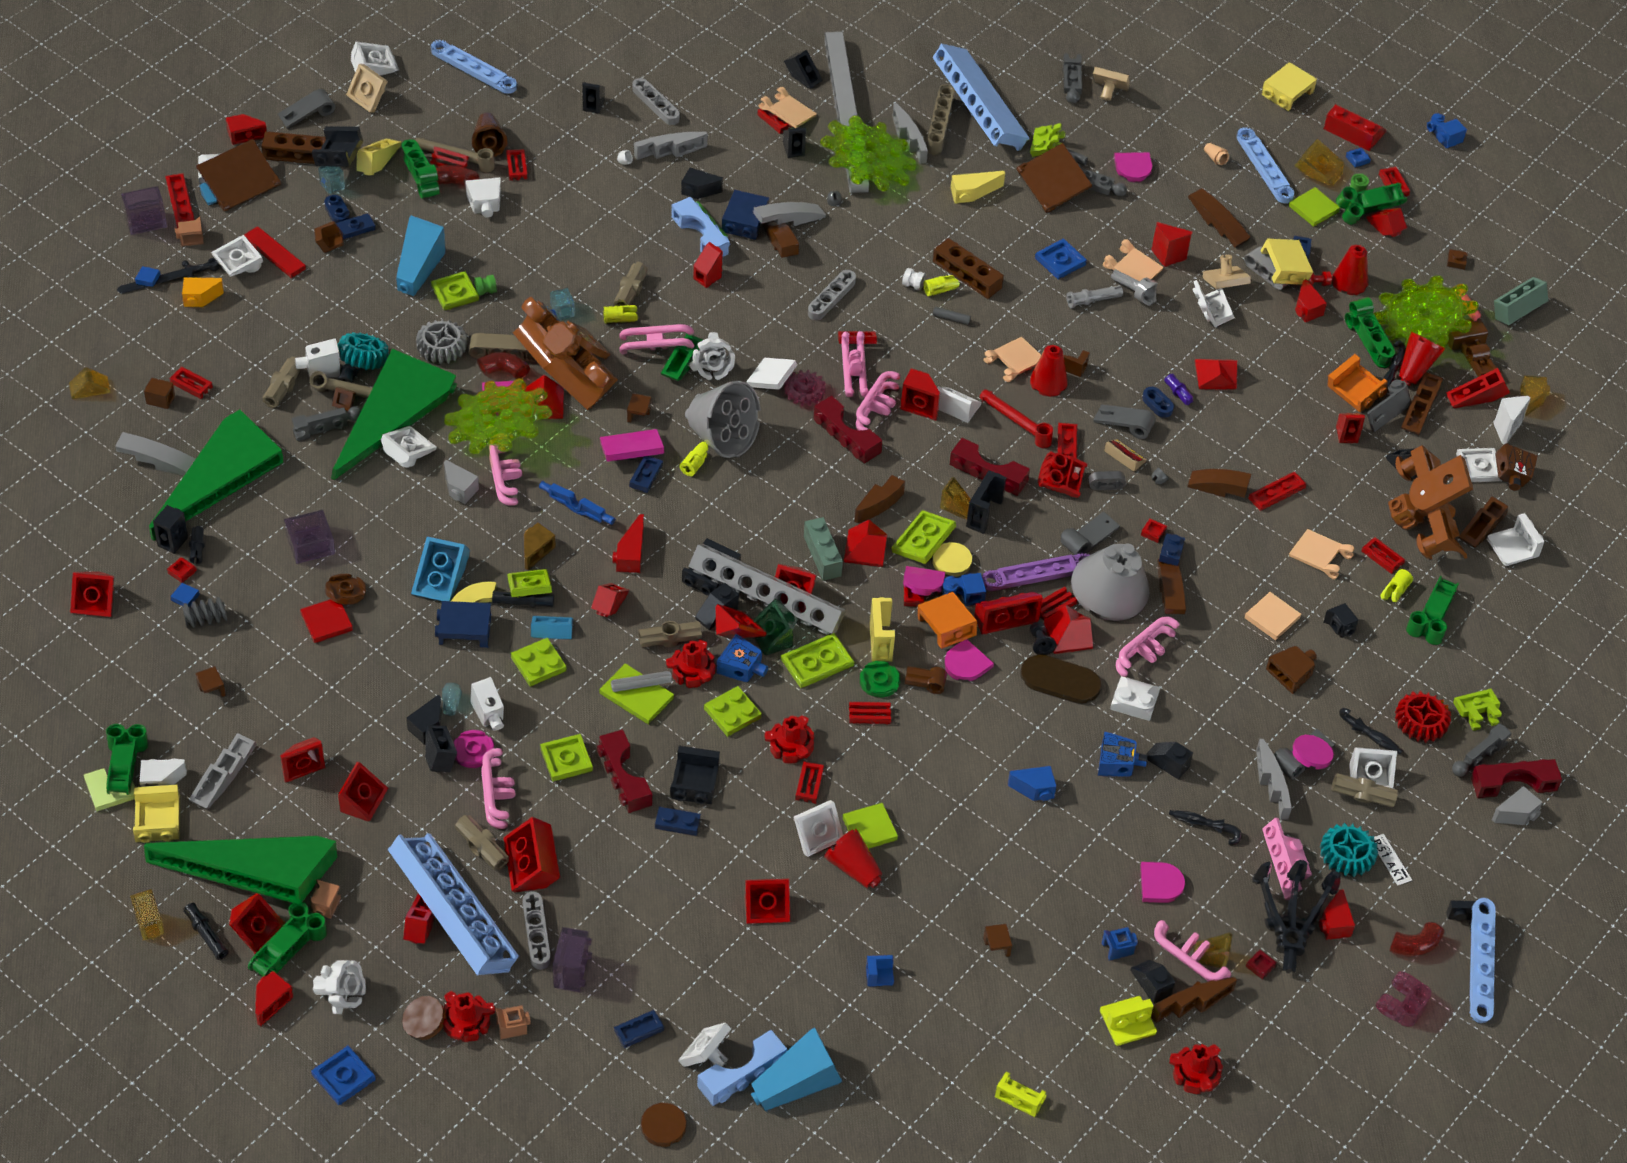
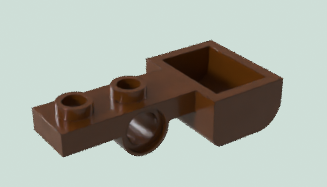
[1440,318,1496,377]

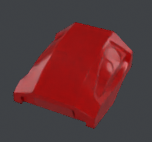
[1037,451,1087,498]

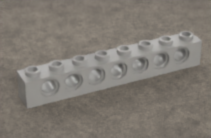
[688,544,846,635]

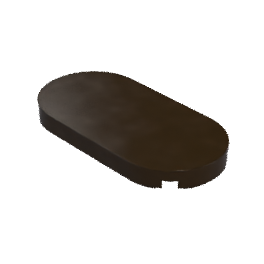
[1021,655,1101,704]

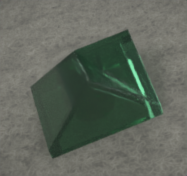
[754,599,798,656]

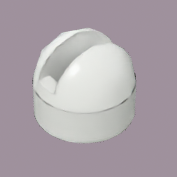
[617,150,632,165]

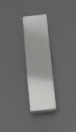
[892,103,928,164]
[634,132,707,160]
[754,202,826,226]
[115,432,195,476]
[189,733,257,810]
[1256,739,1292,820]

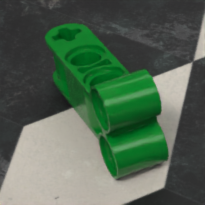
[401,139,440,199]
[1336,183,1408,225]
[1345,297,1395,368]
[1406,575,1459,645]
[106,724,148,795]
[248,902,327,977]

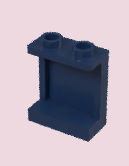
[722,190,769,240]
[435,601,492,648]

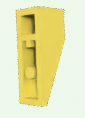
[356,138,401,175]
[951,171,1005,203]

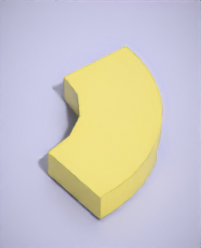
[452,582,497,603]

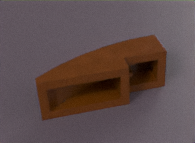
[763,221,799,258]
[1187,469,1251,498]
[854,475,905,523]
[1459,496,1508,548]

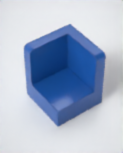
[866,955,894,986]

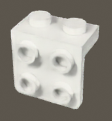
[1193,280,1235,327]
[1487,513,1544,566]

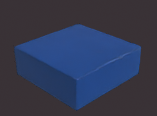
[1346,147,1371,168]
[135,266,161,287]
[170,583,200,607]

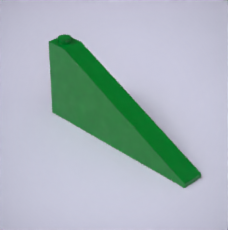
[331,349,457,480]
[149,410,284,541]
[144,836,338,905]

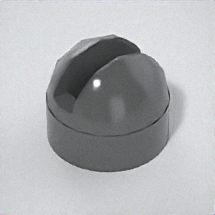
[827,191,842,206]
[1152,467,1169,484]

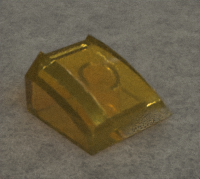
[1294,139,1344,186]

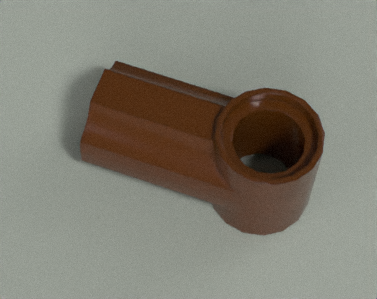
[905,666,947,694]

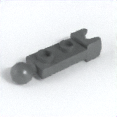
[1063,53,1082,104]
[1079,165,1127,196]
[291,407,362,441]
[1452,723,1512,777]

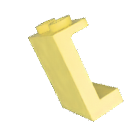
[1262,62,1317,111]
[1261,238,1313,285]
[870,597,895,662]
[133,785,180,843]

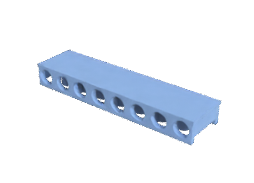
[933,43,1029,151]
[388,833,519,975]

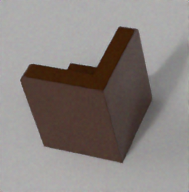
[314,221,344,253]
[1064,350,1090,377]
[144,378,175,409]
[627,393,651,423]
[195,666,226,697]
[983,924,1012,957]

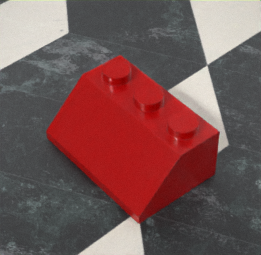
[1324,104,1386,151]
[974,592,1043,635]
[503,817,560,892]

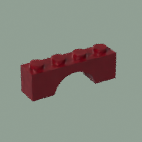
[813,395,883,464]
[949,438,1030,496]
[597,729,652,813]
[1471,759,1562,798]

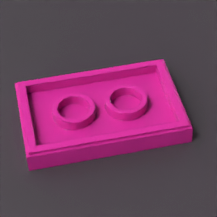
[600,429,664,462]

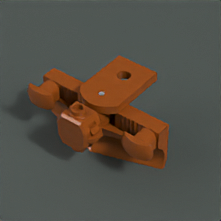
[512,297,618,410]
[1388,445,1473,560]

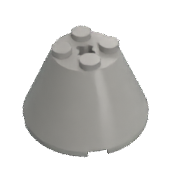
[685,381,761,458]
[1071,543,1150,621]

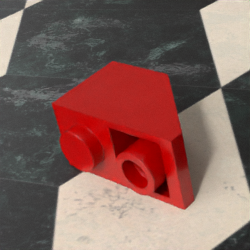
[693,242,723,288]

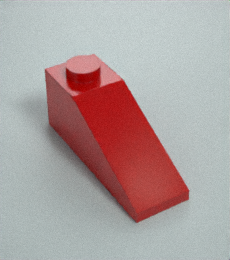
[1446,368,1510,409]
[612,514,644,573]
[403,893,435,944]

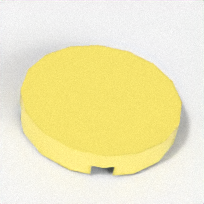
[932,542,972,577]

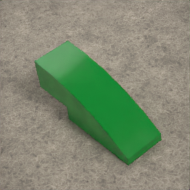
[661,334,704,381]

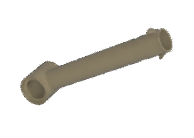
[415,137,495,173]
[310,371,372,398]

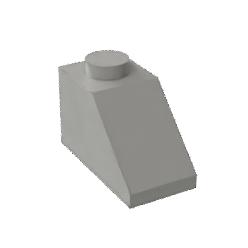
[444,460,479,504]
[1492,786,1542,825]

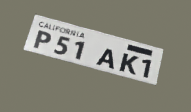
[1374,834,1412,885]

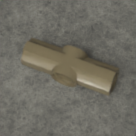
[614,261,648,306]
[262,356,301,408]
[638,621,702,648]
[1332,773,1398,808]
[455,815,509,871]

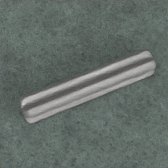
[611,671,672,692]

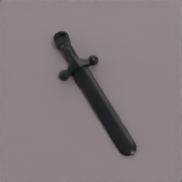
[117,258,220,293]

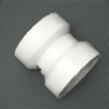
[902,268,926,291]

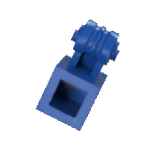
[1427,113,1467,149]
[942,573,986,606]

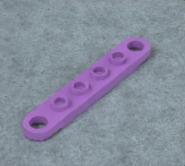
[982,553,1089,591]

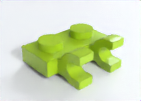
[1030,123,1065,157]
[1453,689,1502,731]

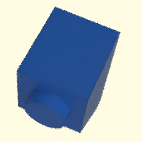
[1008,766,1056,801]

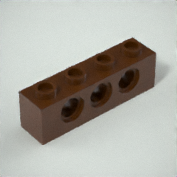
[261,131,326,164]
[933,238,1004,299]

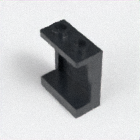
[312,126,364,167]
[966,470,1007,534]
[682,538,741,596]
[670,746,720,805]

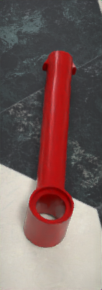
[980,389,1053,448]

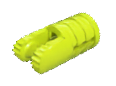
[923,275,960,296]
[603,305,638,323]
[679,442,708,476]
[1380,569,1413,602]

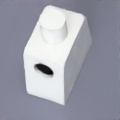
[466,178,501,218]
[295,339,340,378]
[471,677,504,731]

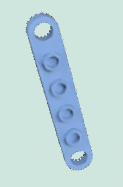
[431,40,517,94]
[1237,127,1294,203]
[1469,898,1496,1024]

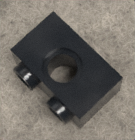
[153,505,188,554]

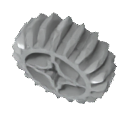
[416,318,467,364]

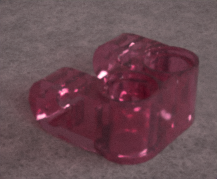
[1376,971,1432,1027]

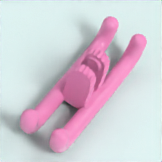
[619,324,694,355]
[842,331,869,398]
[855,371,900,430]
[489,435,523,506]
[1115,617,1179,677]
[481,748,516,829]
[1154,920,1231,982]

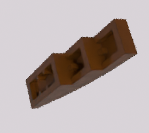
[1188,188,1251,248]
[1401,372,1443,435]
[1157,559,1186,614]
[1151,977,1237,1023]

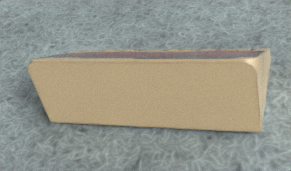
[1104,439,1146,472]

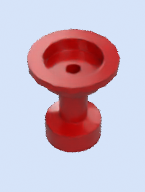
[1308,271,1332,286]

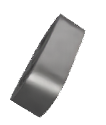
[1088,471,1126,490]

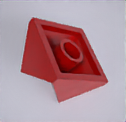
[1195,359,1237,390]
[844,520,888,567]
[775,564,817,612]
[70,571,114,617]
[715,604,767,639]
[1044,605,1093,654]
[280,737,325,783]
[229,893,285,954]

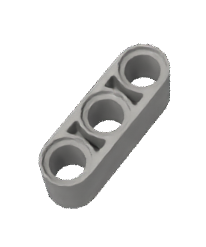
[1244,247,1288,290]

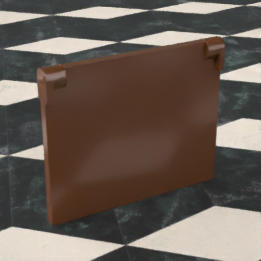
[196,139,281,212]
[1017,143,1093,213]

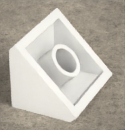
[937,386,982,423]
[1494,396,1531,444]
[1349,747,1397,788]

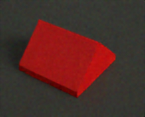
[1152,222,1192,267]
[524,375,564,419]
[338,762,388,821]
[745,878,790,923]

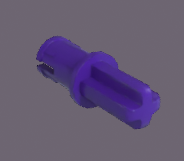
[1164,374,1194,405]

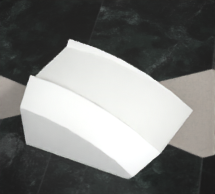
[351,42,399,75]

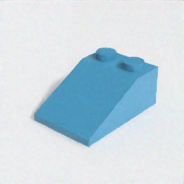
[411,537,470,601]

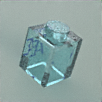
[318,166,345,194]
[550,288,575,320]

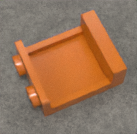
[1328,354,1388,413]
[918,592,977,649]

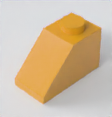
[182,278,224,307]

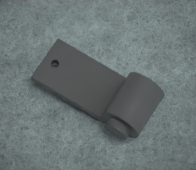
[278,89,335,129]
[1367,380,1412,432]
[1093,404,1156,439]
[1060,511,1120,555]
[1274,729,1335,780]

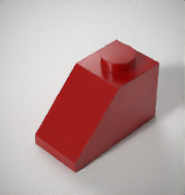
[226,114,267,145]
[1366,208,1407,237]
[1295,279,1327,323]
[1336,413,1365,443]
[591,583,629,617]
[1319,889,1355,940]
[255,971,293,1027]

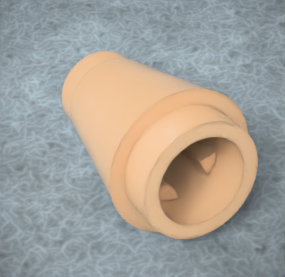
[1204,143,1229,165]

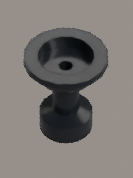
[1030,621,1056,655]

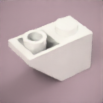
[140,758,187,787]

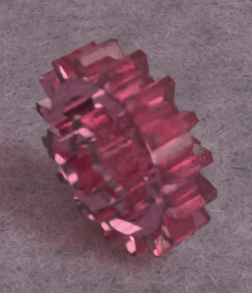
[784,370,826,406]

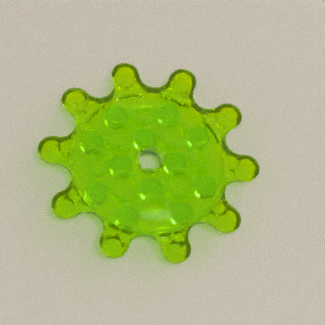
[820,115,917,192]
[1374,275,1479,347]
[444,379,552,454]

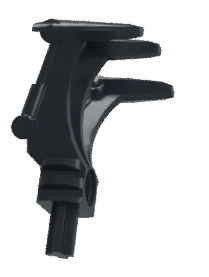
[1252,860,1341,973]

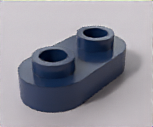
[324,195,350,223]
[1142,387,1174,418]

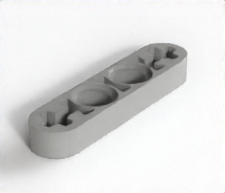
[633,78,680,125]
[808,270,856,320]
[523,892,550,970]

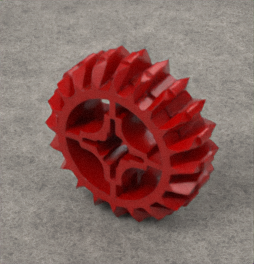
[1395,690,1451,743]

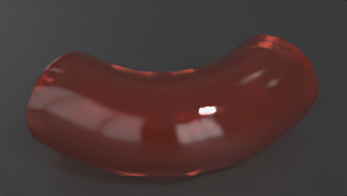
[436,165,479,187]
[477,352,530,380]
[1389,922,1444,957]

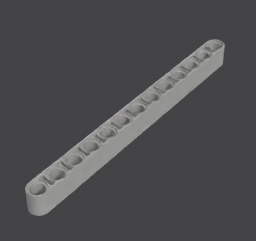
[824,31,869,193]

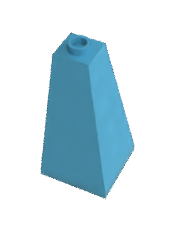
[396,215,446,296]
[751,1028,843,1111]

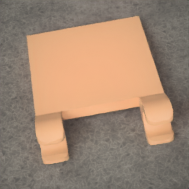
[759,87,817,128]
[1103,239,1164,281]
[983,337,1041,382]
[1289,529,1354,579]

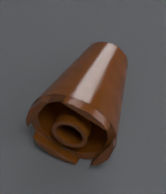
[471,112,508,157]

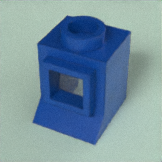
[1102,927,1138,961]

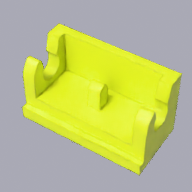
[995,1072,1047,1117]

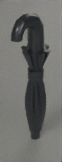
[1379,340,1406,398]
[1339,707,1403,754]
[1169,810,1242,845]

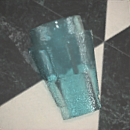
[442,683,462,715]

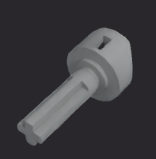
[1111,269,1158,306]

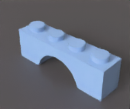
[672,197,730,257]
[697,1030,787,1106]

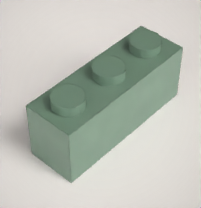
[1494,277,1548,325]
[804,517,843,581]

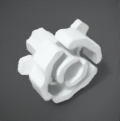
[689,332,735,380]
[313,960,366,1014]

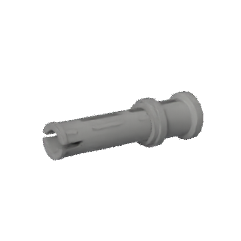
[1067,285,1123,308]

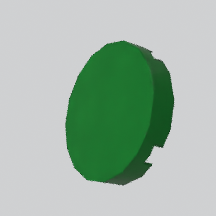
[860,661,900,698]

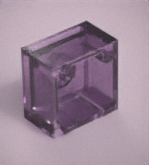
[121,186,167,235]
[284,510,335,564]
[553,927,592,992]

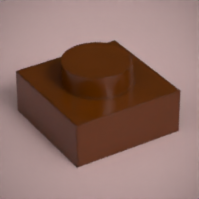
[1447,249,1468,270]
[332,387,356,411]

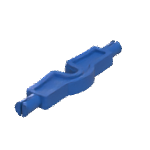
[539,481,616,525]

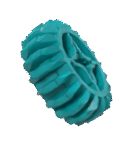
[338,332,389,370]
[1320,822,1378,878]

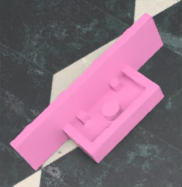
[1262,817,1312,900]

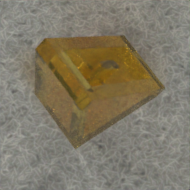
[69,367,111,399]
[940,477,971,519]
[1193,932,1232,968]

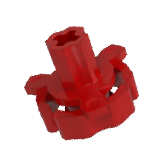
[666,640,715,688]
[765,715,814,763]
[443,991,495,1042]
[1169,1044,1223,1094]

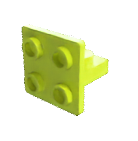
[1100,996,1157,1046]

